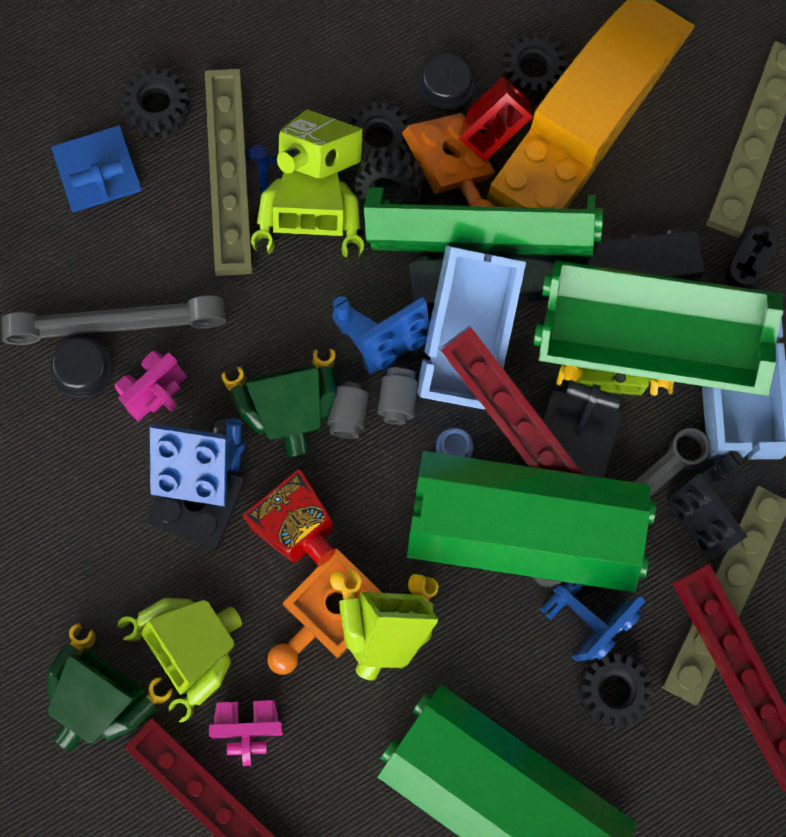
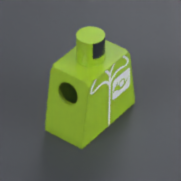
[277,109,363,178]

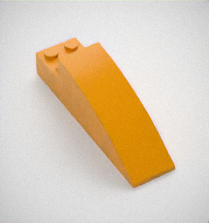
[487,0,695,209]

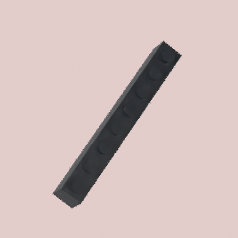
[407,229,705,314]

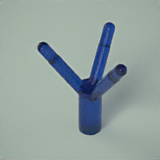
[245,145,278,194]

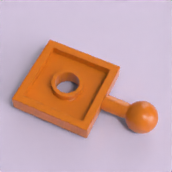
[402,113,495,207]
[267,548,382,675]

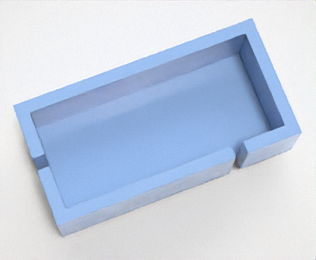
[417,245,526,410]
[702,318,786,460]

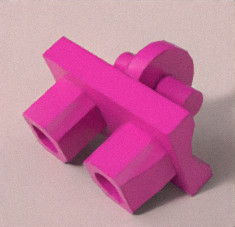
[115,351,187,422]
[209,700,283,766]

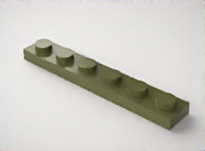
[705,41,786,238]
[205,69,252,276]
[661,486,786,705]

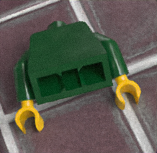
[222,349,337,457]
[47,624,172,750]

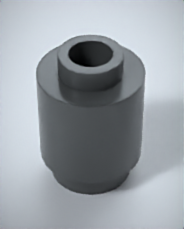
[377,367,418,425]
[327,381,369,439]

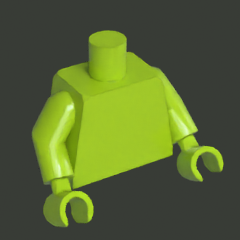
[251,170,364,258]
[118,598,242,722]

